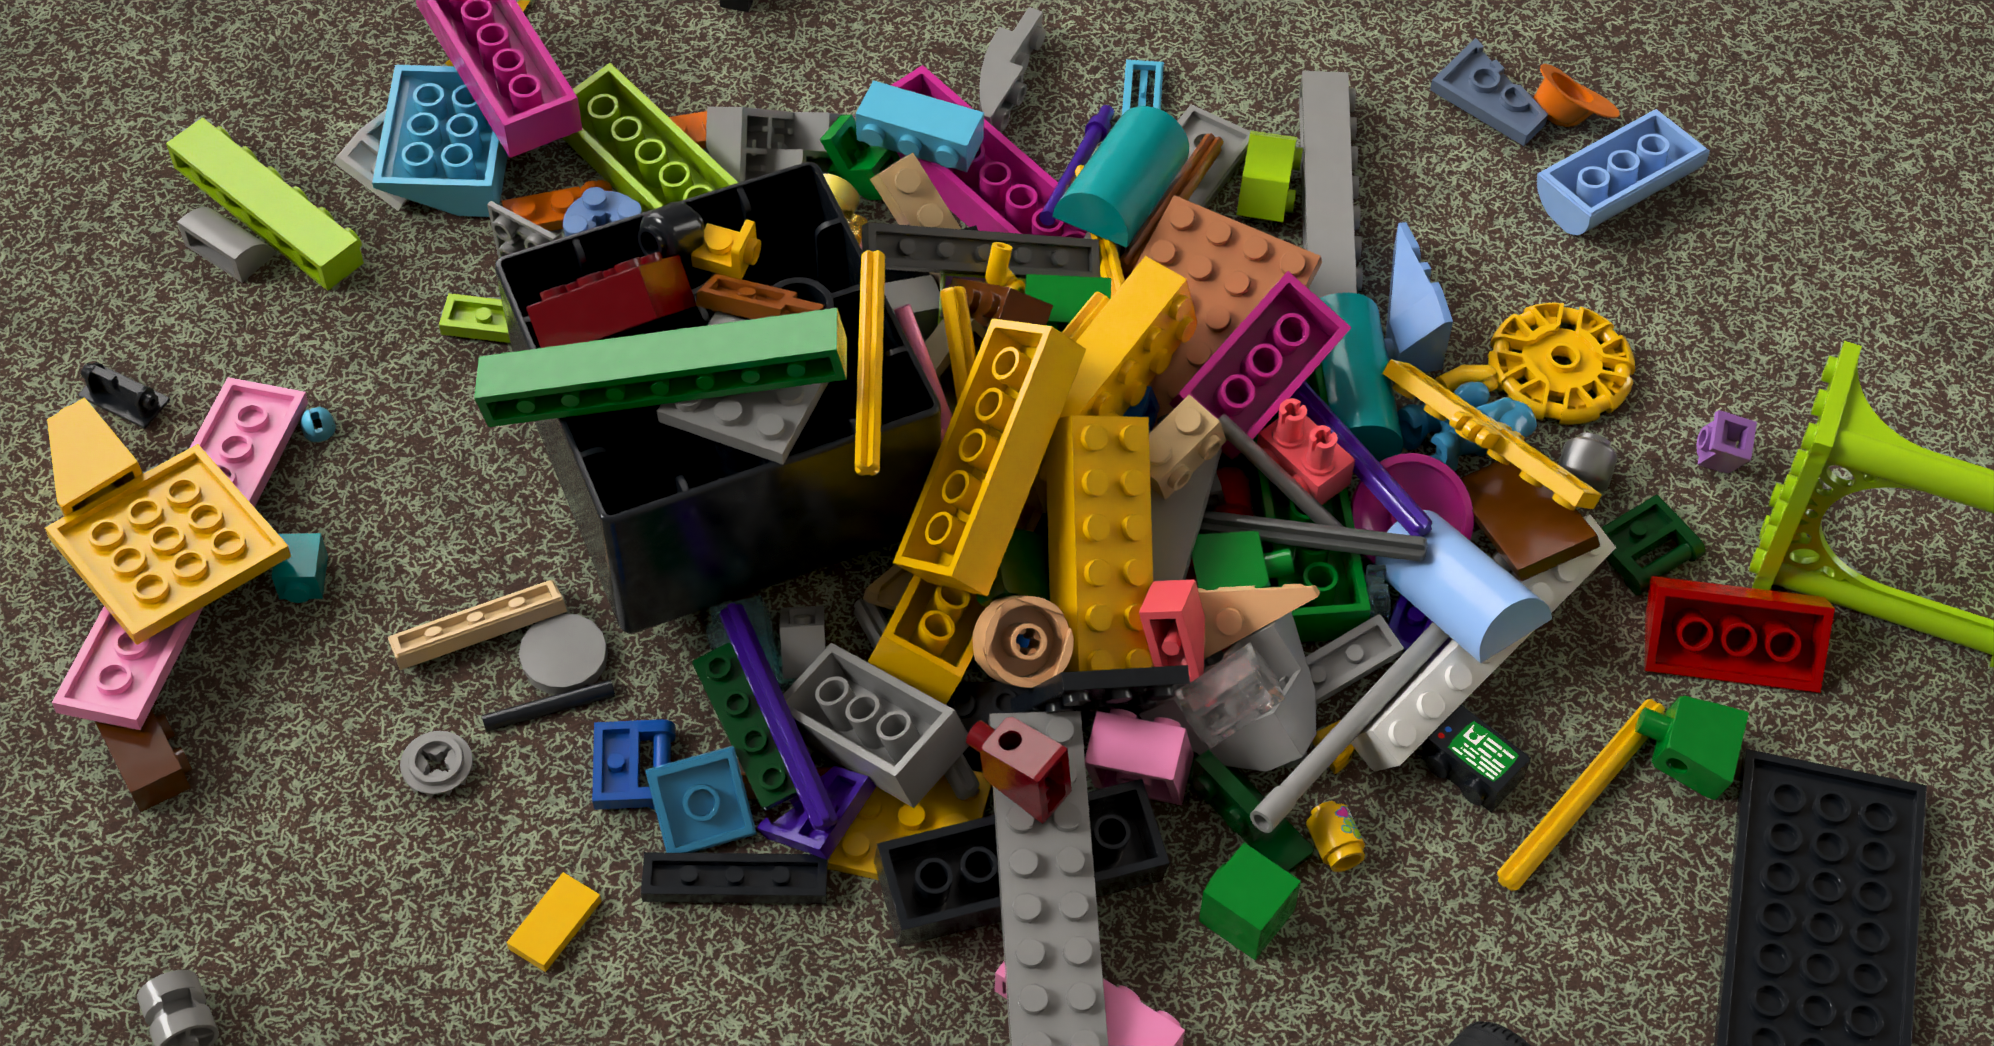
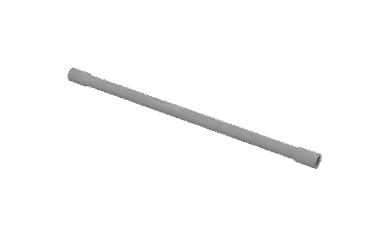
[1250,552,1512,833]

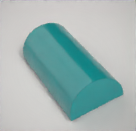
[1052,106,1189,247]
[1319,292,1403,462]

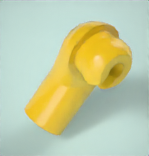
[985,242,1025,293]
[1435,364,1499,392]

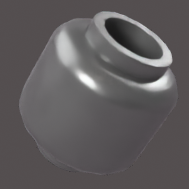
[1558,432,1617,493]

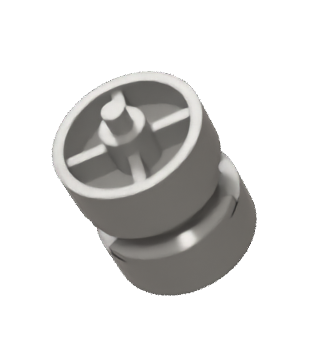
[137,970,219,1046]

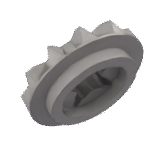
[400,731,473,798]

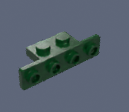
[692,643,798,810]
[1188,749,1314,873]

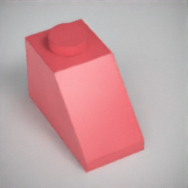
[1139,579,1205,684]

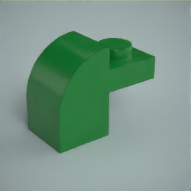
[820,114,900,200]

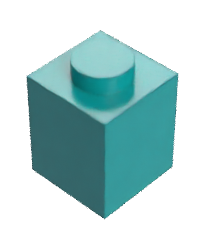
[272,533,328,603]

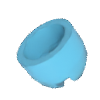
[300,406,336,442]

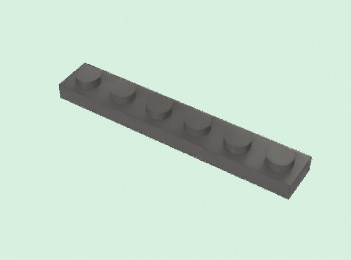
[862,222,1100,279]

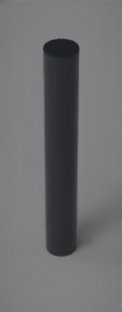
[481,680,615,732]

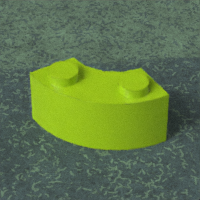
[1236,131,1303,222]

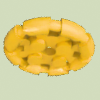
[1488,303,1635,425]

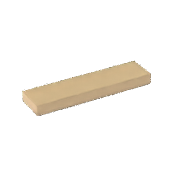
[388,580,567,670]

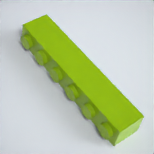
[166,117,364,291]

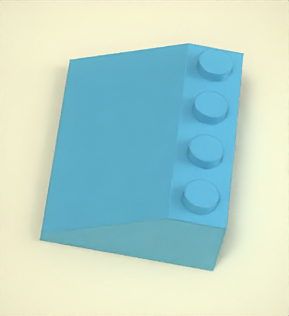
[372,65,508,217]

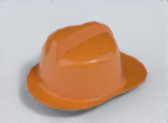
[1533,63,1620,127]

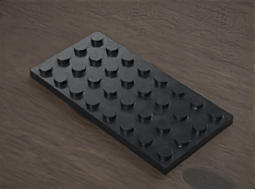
[1714,749,1927,1046]

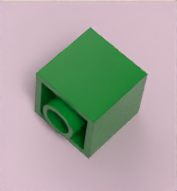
[1199,843,1301,960]

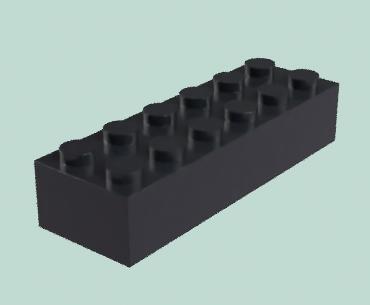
[874,779,1170,948]

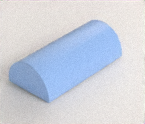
[1537,109,1710,235]
[1375,510,1552,663]

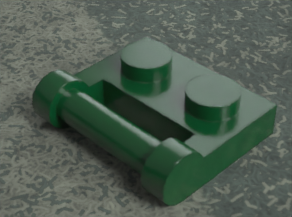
[1601,494,1706,595]

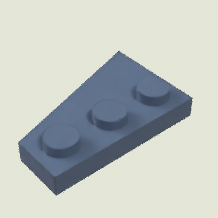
[1430,38,1548,146]

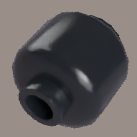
[638,202,705,261]

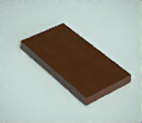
[1460,461,1600,581]

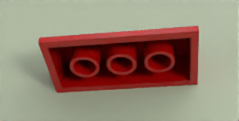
[1644,576,1835,693]

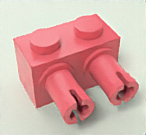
[1257,398,1355,505]

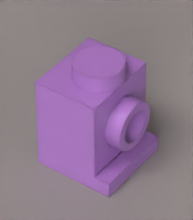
[1696,410,1757,473]

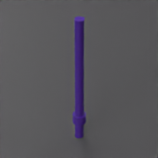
[1039,105,1114,226]

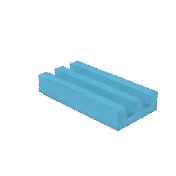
[1122,59,1164,115]

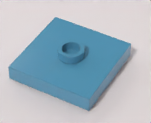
[645,746,757,853]

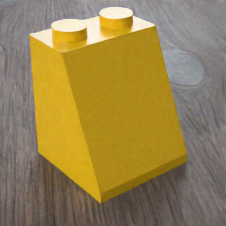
[47,397,143,517]

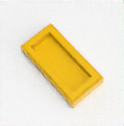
[506,872,602,972]

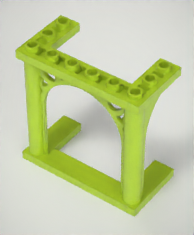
[1748,341,1994,668]

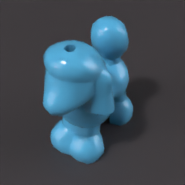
[1398,382,1537,472]

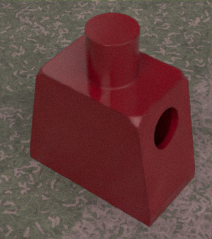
[966,717,1072,824]

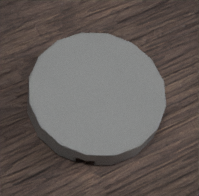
[519,613,608,694]

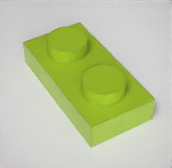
[439,293,510,343]

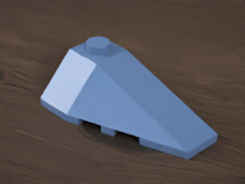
[1384,222,1453,372]

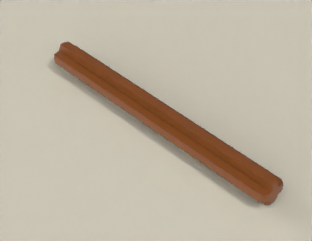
[1120,133,1223,277]

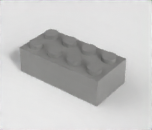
[783,643,969,808]

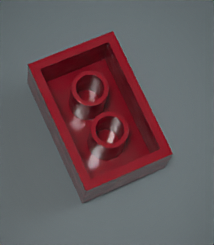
[526,251,696,348]

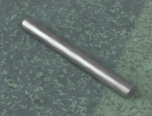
[1218,413,1344,527]

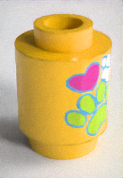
[1306,801,1365,872]

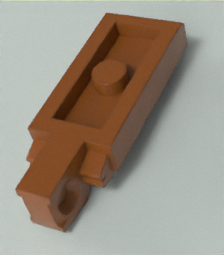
[696,274,824,319]

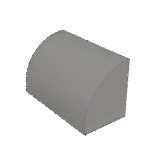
[177,207,276,283]

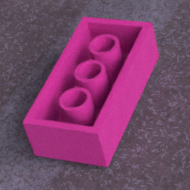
[1169,271,1352,460]

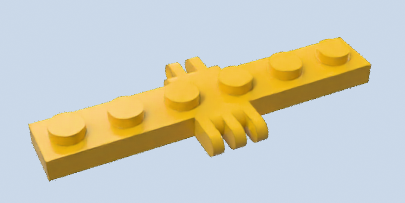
[1382,359,1602,511]

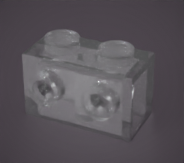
[1176,642,1285,749]

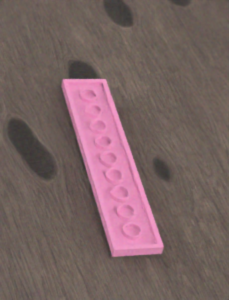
[52,377,308,730]

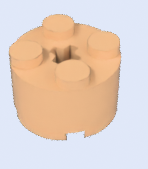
[973,595,1074,688]

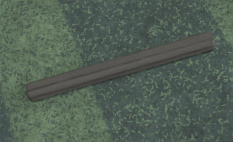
[1199,510,1427,561]

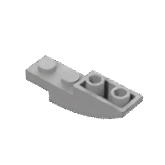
[979,7,1046,132]

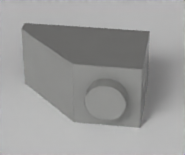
[780,605,826,683]

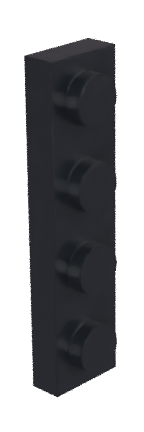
[641,852,828,904]

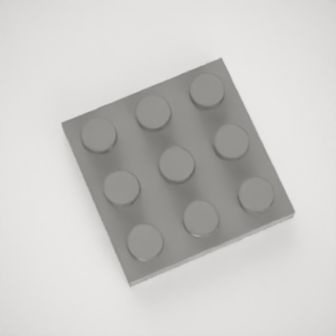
[657,311,829,464]

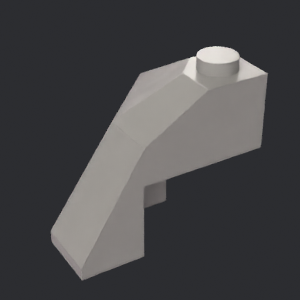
[706,106,854,183]
[1139,612,1316,772]

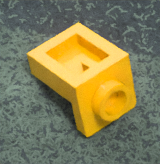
[691,219,761,279]

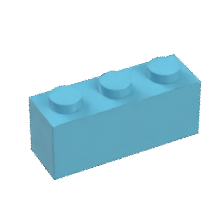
[856,80,984,172]

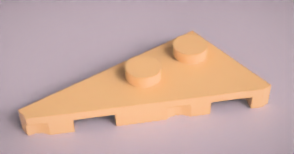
[1198,584,1320,659]

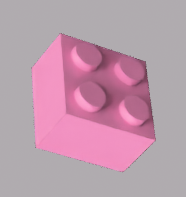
[1085,709,1194,805]

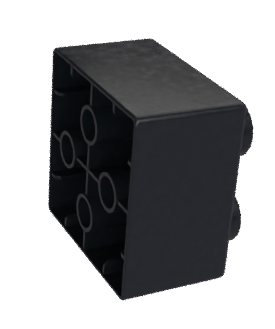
[495,162,941,634]

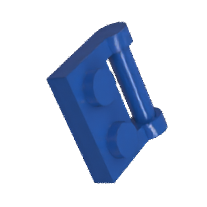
[592,719,676,810]

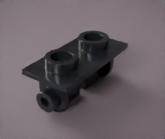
[78,362,170,429]

